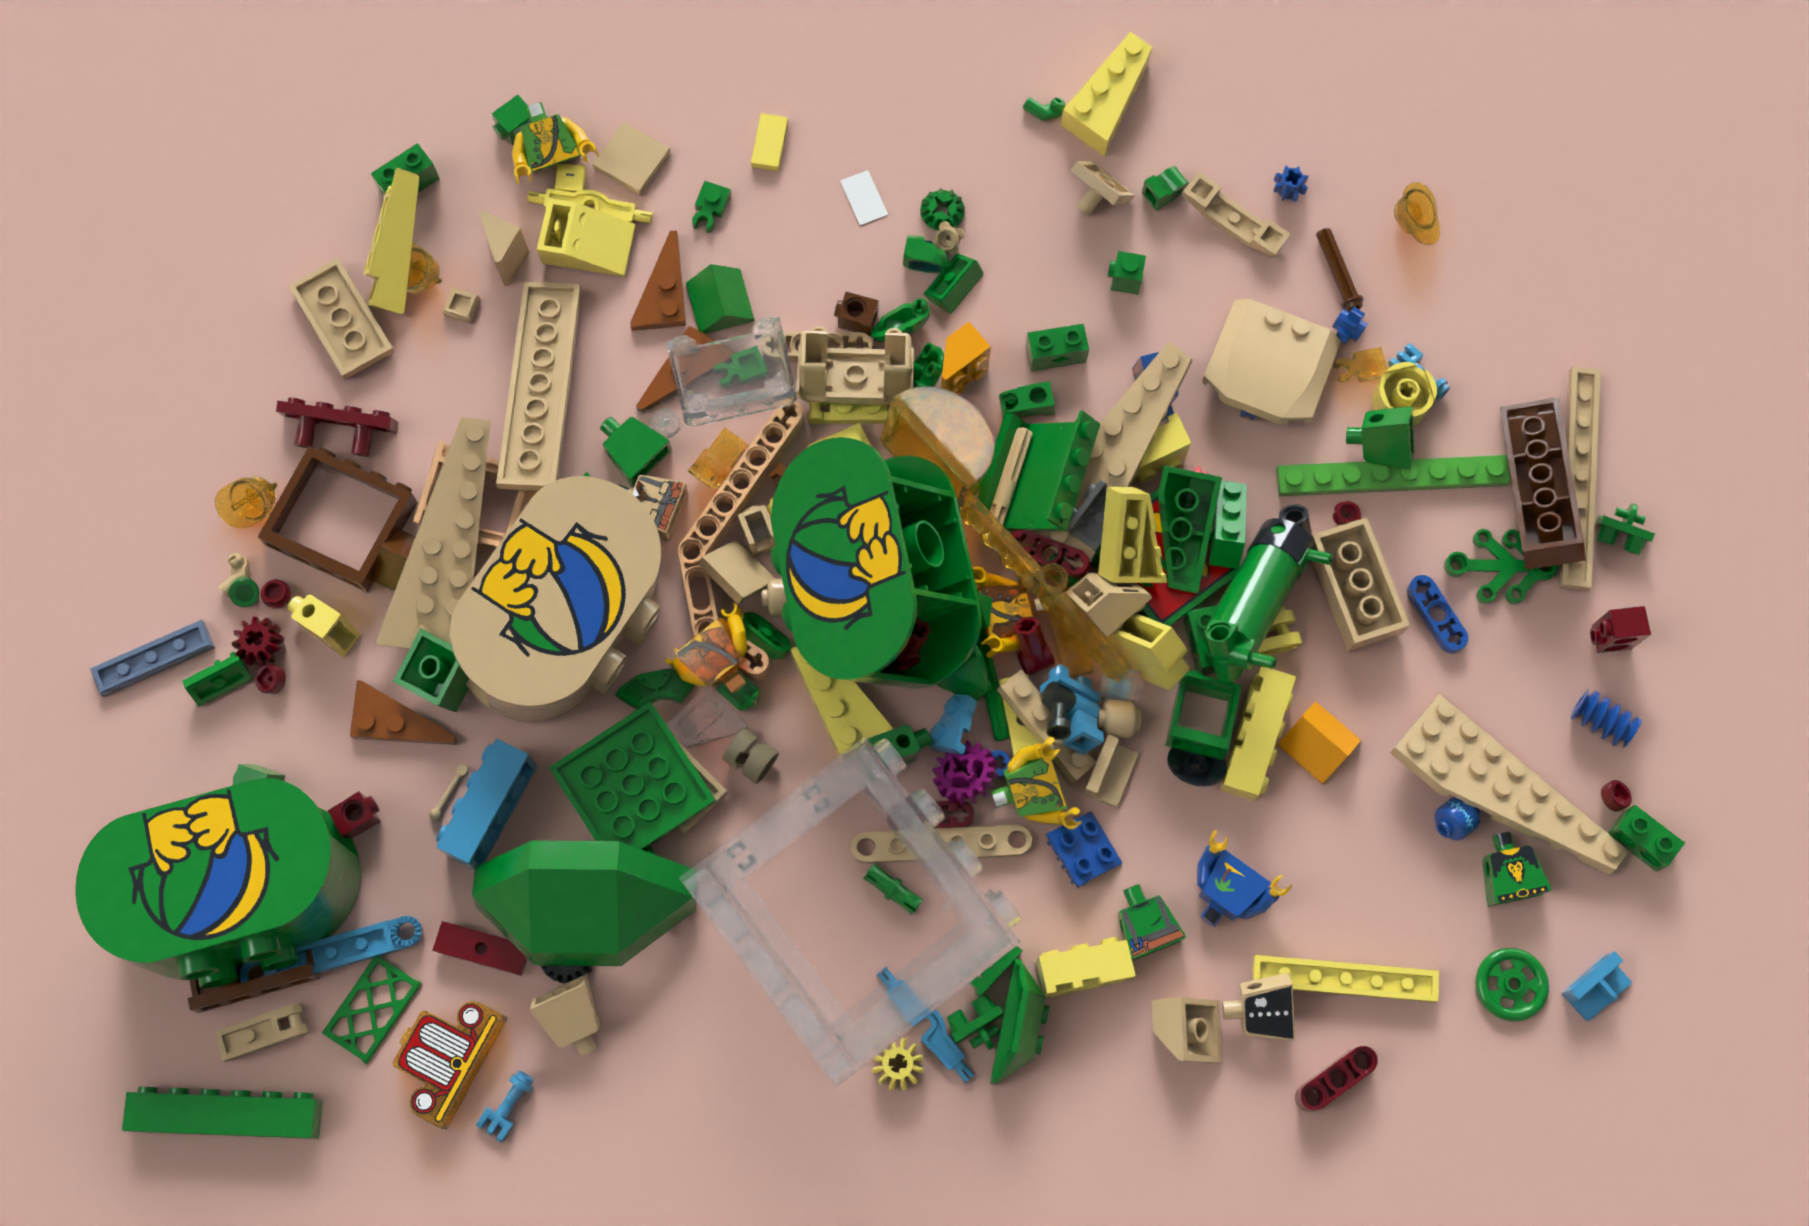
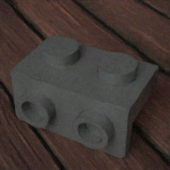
[1067,480,1108,552]

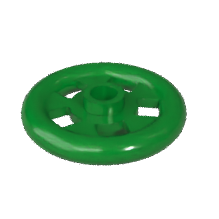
[1475,948,1549,1022]

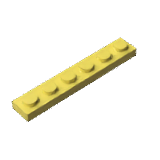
[1252,955,1439,1003]

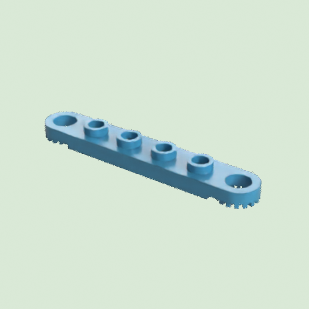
[239,916,423,983]

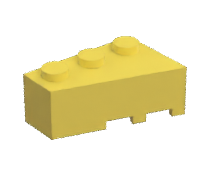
[1098,487,1167,583]

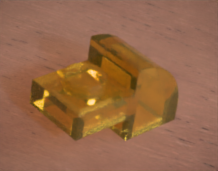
[688,427,749,490]

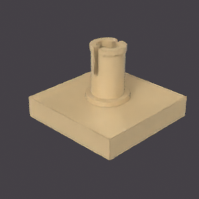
[1070,161,1135,215]

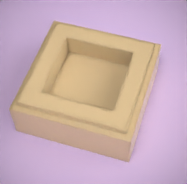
[442,287,480,324]

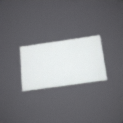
[840,170,888,225]

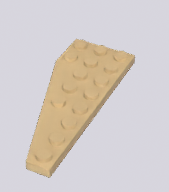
[1390,694,1629,875]

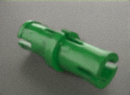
[863,863,923,915]

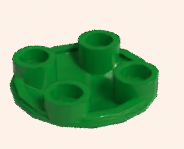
[913,343,944,399]

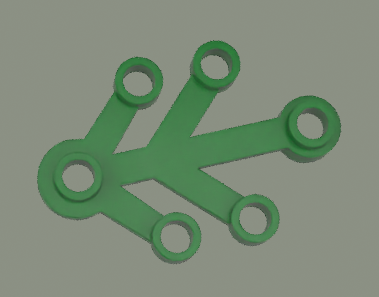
[1444,529,1558,605]

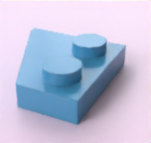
[928,694,977,755]

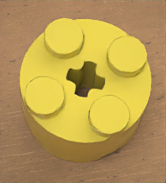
[1372,362,1437,426]

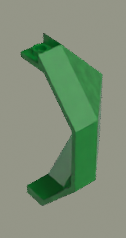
[472,840,698,966]

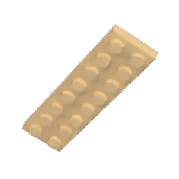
[496,282,582,491]

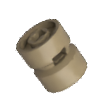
[722,728,779,784]

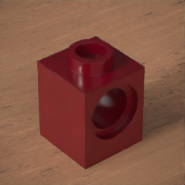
[327,791,381,839]

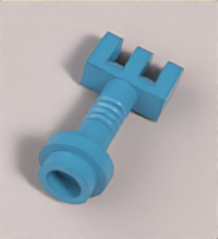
[1388,344,1450,400]
[476,1070,534,1143]

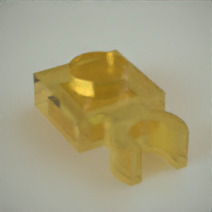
[1334,347,1388,382]

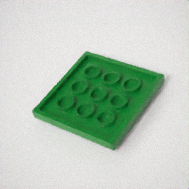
[548,701,717,850]

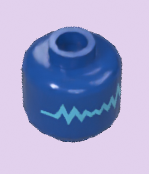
[1434,797,1480,841]

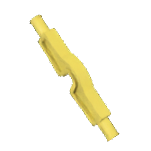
[527,188,653,224]

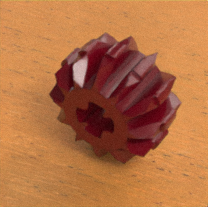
[231,616,285,667]

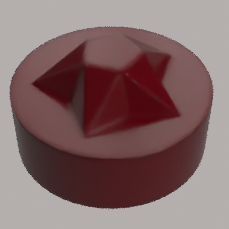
[255,664,286,694]
[1601,780,1632,812]

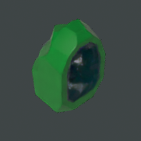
[903,235,948,273]

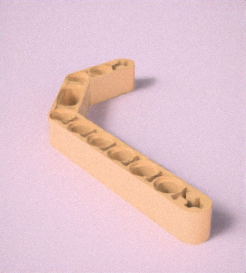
[678,399,804,681]

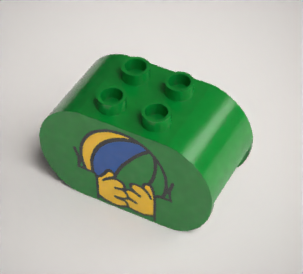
[771,437,982,689]
[75,778,361,989]

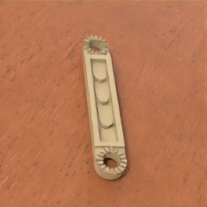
[851,825,1032,864]

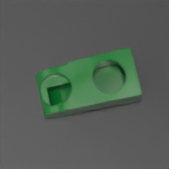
[999,381,1055,419]

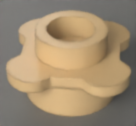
[934,221,965,255]

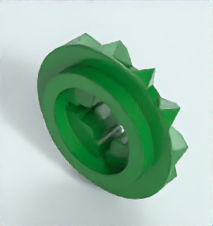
[920,188,965,231]

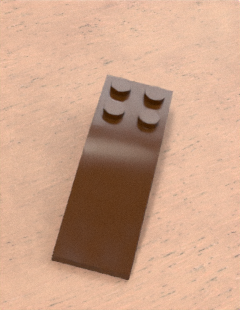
[1500,397,1586,570]

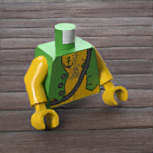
[512,102,599,184]
[991,737,1082,830]

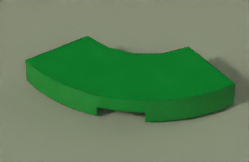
[615,669,695,710]

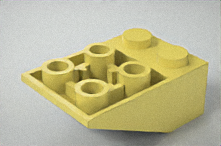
[537,198,636,277]

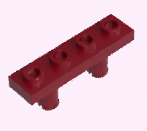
[275,397,398,457]

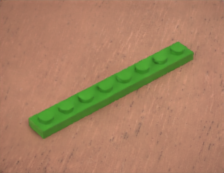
[1276,455,1510,496]

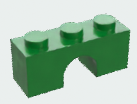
[1209,481,1247,569]

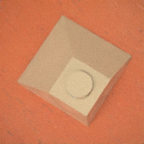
[1151,997,1222,1063]

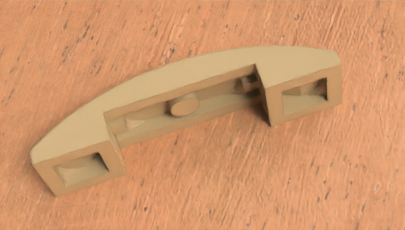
[1182,171,1291,257]

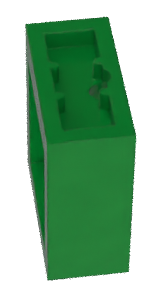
[1165,671,1242,761]

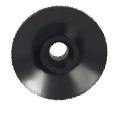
[1167,748,1227,787]

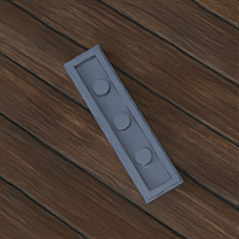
[90,620,215,697]

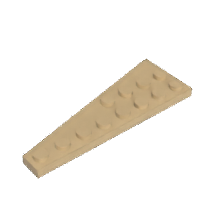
[1032,341,1193,568]

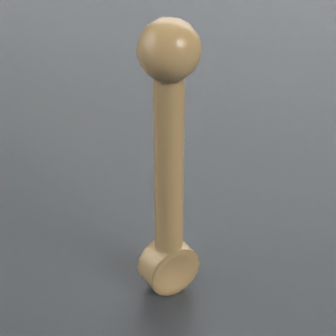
[429,764,468,820]

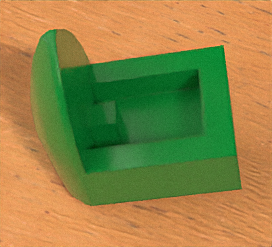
[716,669,761,711]

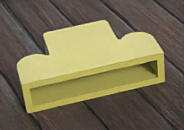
[1087,613,1190,691]

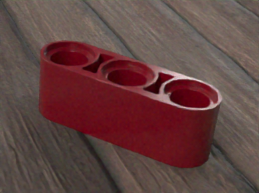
[1295,1046,1378,1112]

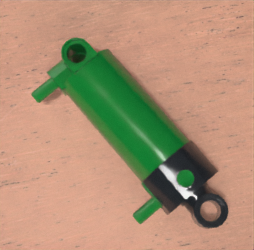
[1202,504,1333,682]

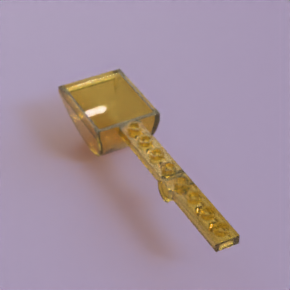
[880,387,1132,684]

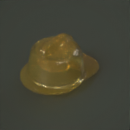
[1394,182,1440,245]
[407,242,442,294]
[215,476,277,529]

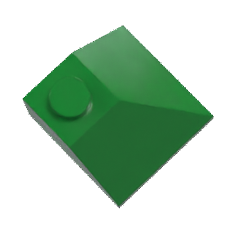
[393,628,469,712]

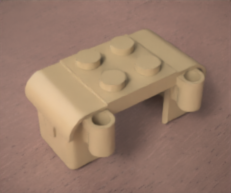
[796,326,914,405]

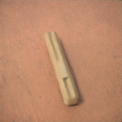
[984,427,1033,536]

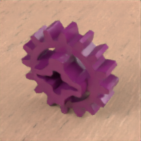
[932,740,998,805]

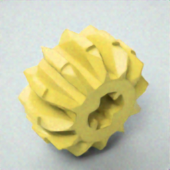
[872,1038,924,1091]

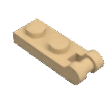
[214,1003,309,1062]

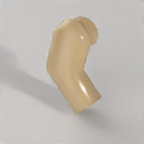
[218,553,249,597]

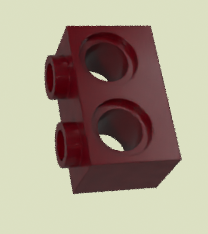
[1590,606,1651,653]

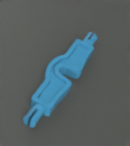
[876,967,975,1083]

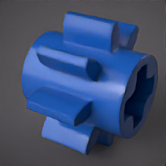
[1273,165,1308,202]
[1332,307,1368,344]

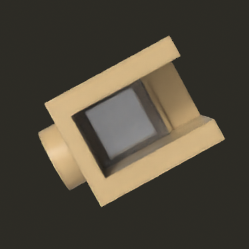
[738,505,775,557]

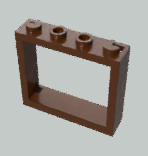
[258,446,418,593]

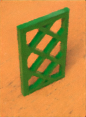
[322,956,422,1064]

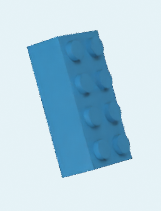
[436,738,538,870]

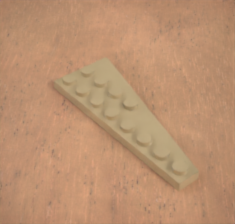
[376,417,491,649]

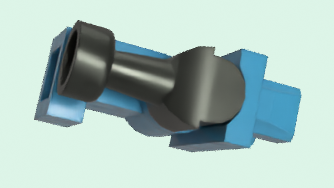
[1040,664,1104,755]

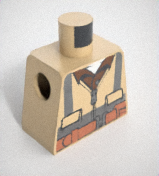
[618,475,688,541]

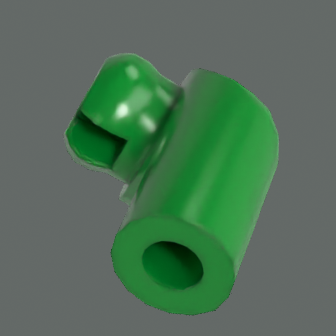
[1023,97,1065,121]

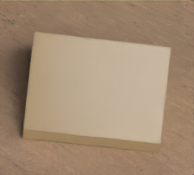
[479,211,529,286]

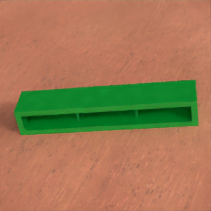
[122,1086,323,1139]

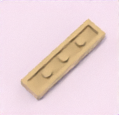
[997,670,1096,783]

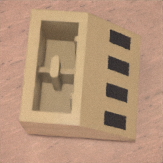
[1065,573,1152,637]

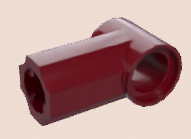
[893,617,931,671]
[1013,617,1055,676]

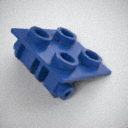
[1046,811,1122,888]

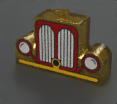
[393,1001,508,1130]

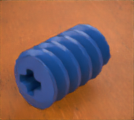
[1570,689,1642,748]

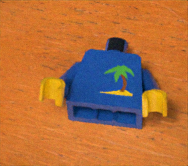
[1197,830,1292,927]

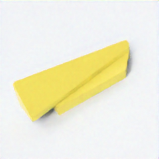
[363,168,419,314]

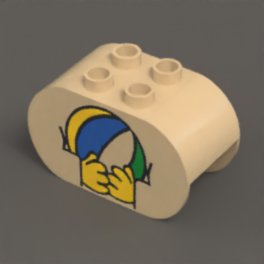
[450,476,661,722]

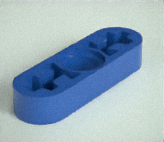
[1407,575,1468,654]

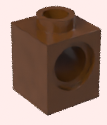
[834,291,879,337]

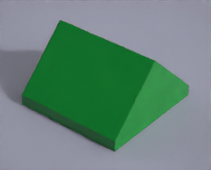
[686,264,755,334]

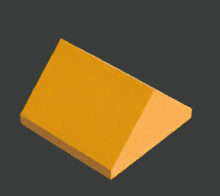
[1277,701,1361,784]

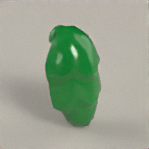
[871,298,930,342]

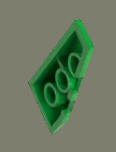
[1158,465,1222,593]

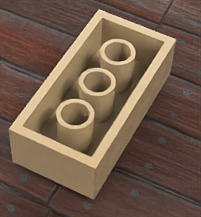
[1311,517,1410,652]

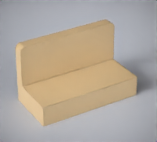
[1084,734,1138,807]

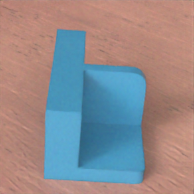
[1561,951,1631,1021]

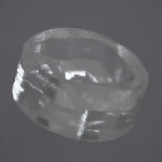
[651,408,680,438]

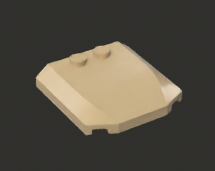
[1202,299,1341,424]

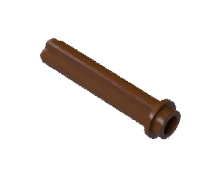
[1316,228,1364,312]

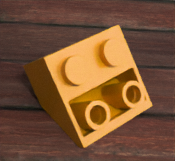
[941,322,991,401]

